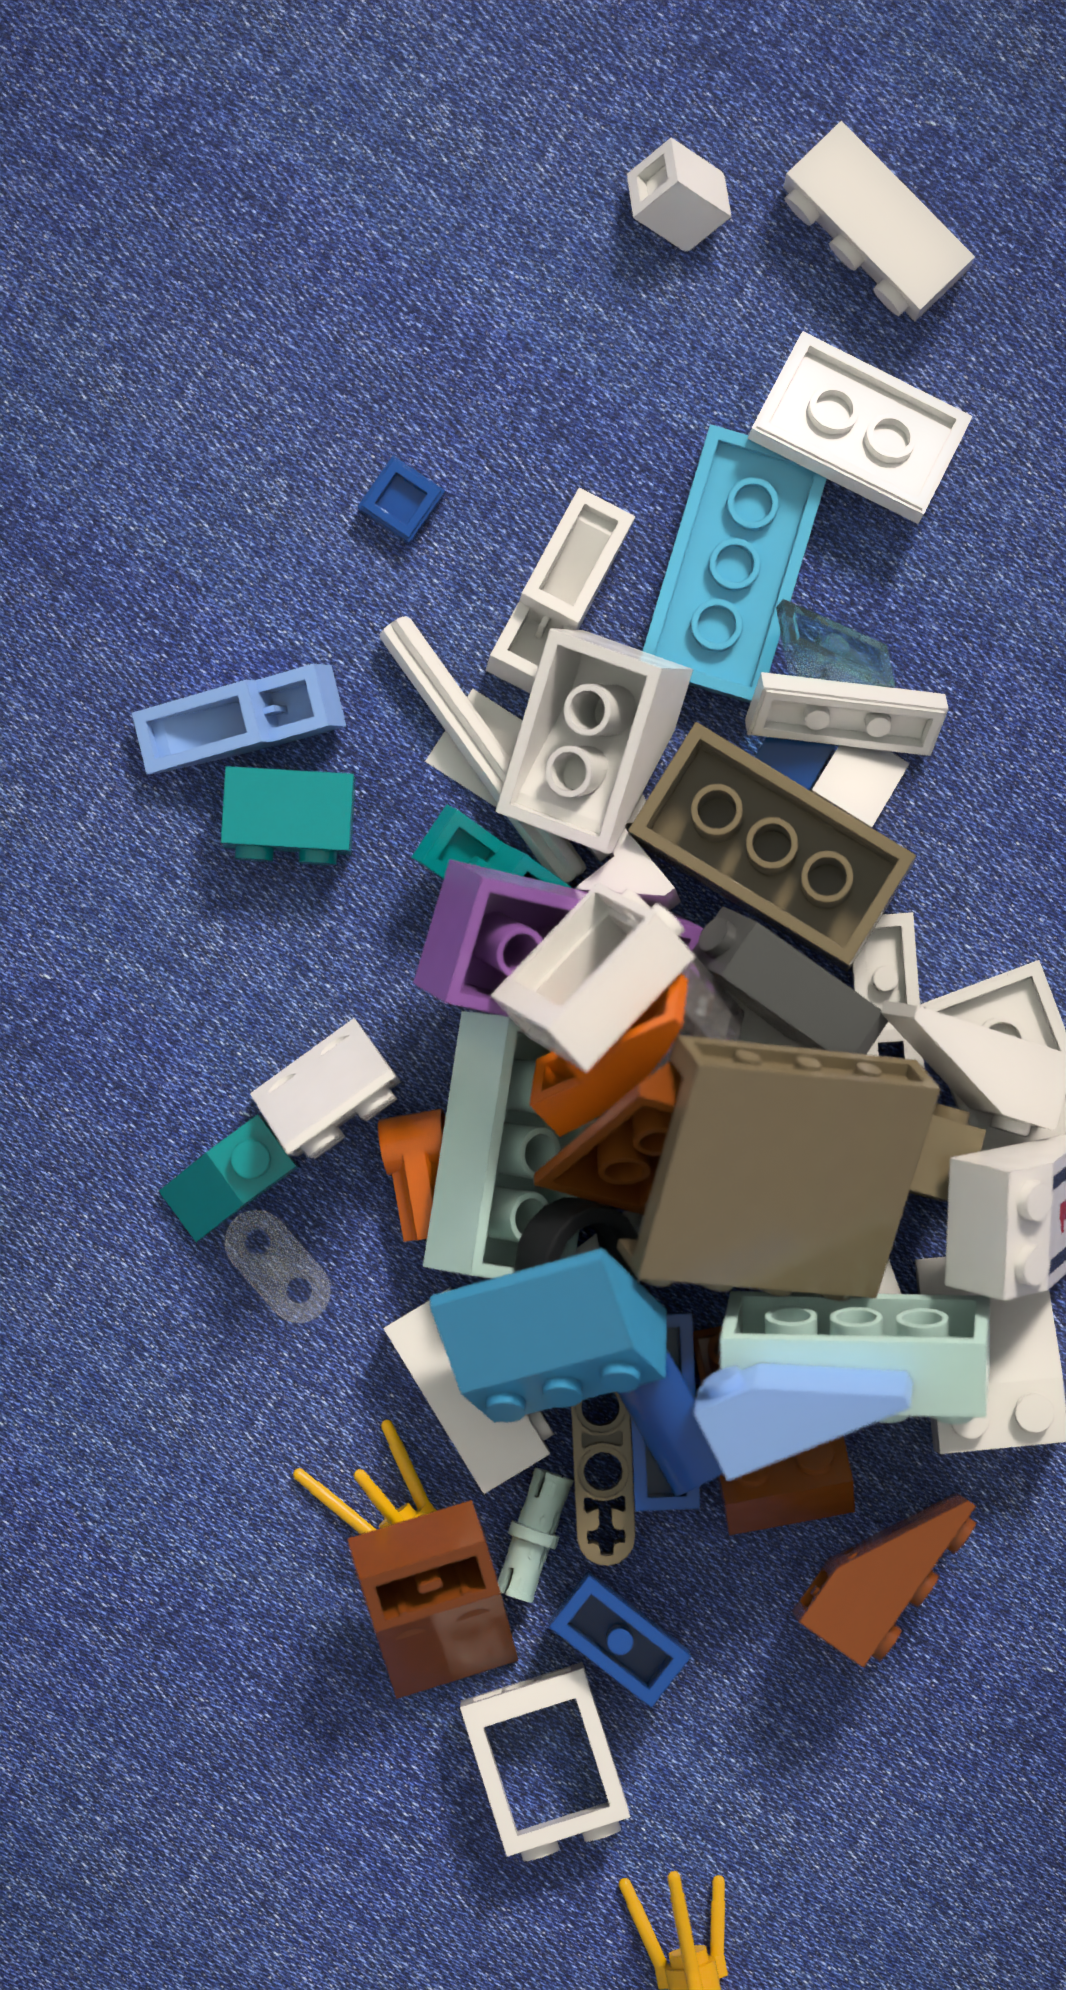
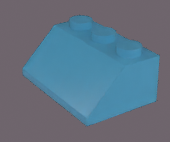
[430,1248,667,1423]

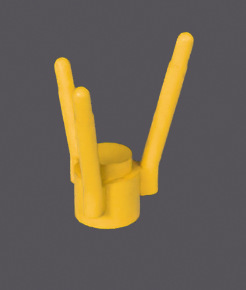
[293,1420,437,1534]
[619,1871,728,1990]

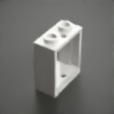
[490,883,695,1072]
[460,1662,630,1861]

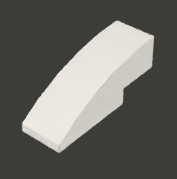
[485,488,635,694]

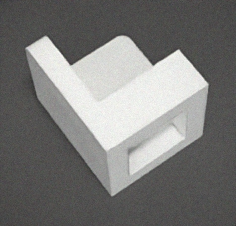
[627,137,731,251]

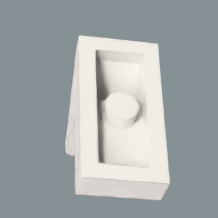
[576,828,681,910]

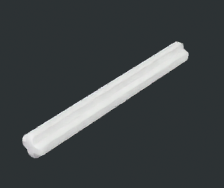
[380,617,586,884]

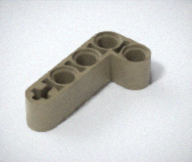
[571,1392,635,1566]

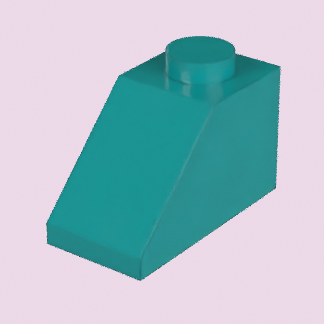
[159,1114,299,1242]

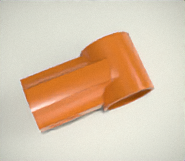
[378,1108,446,1242]

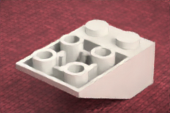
[250,1018,401,1159]

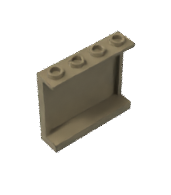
[617,1035,940,1301]

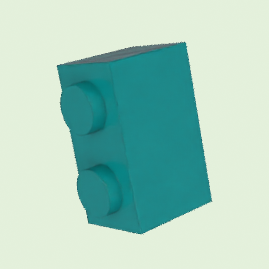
[221,766,356,866]

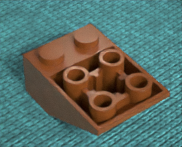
[693,1326,855,1536]
[792,1493,976,1668]
[347,1500,519,1699]

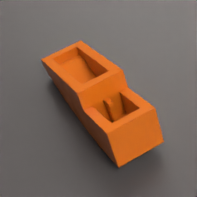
[529,972,688,1137]

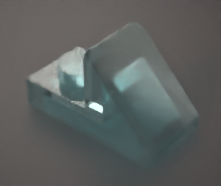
[776,599,896,688]

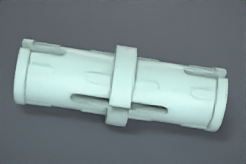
[498,1467,574,1603]

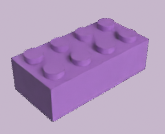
[413,859,704,1052]

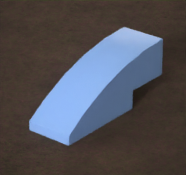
[132,664,347,775]

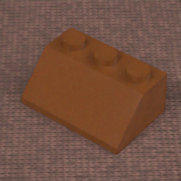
[534,1060,683,1215]

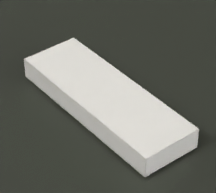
[745,672,948,756]

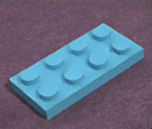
[643,424,827,703]

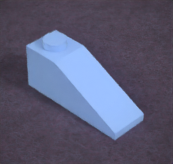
[694,1363,913,1481]

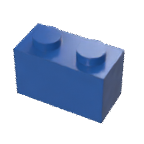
[549,1570,692,1708]

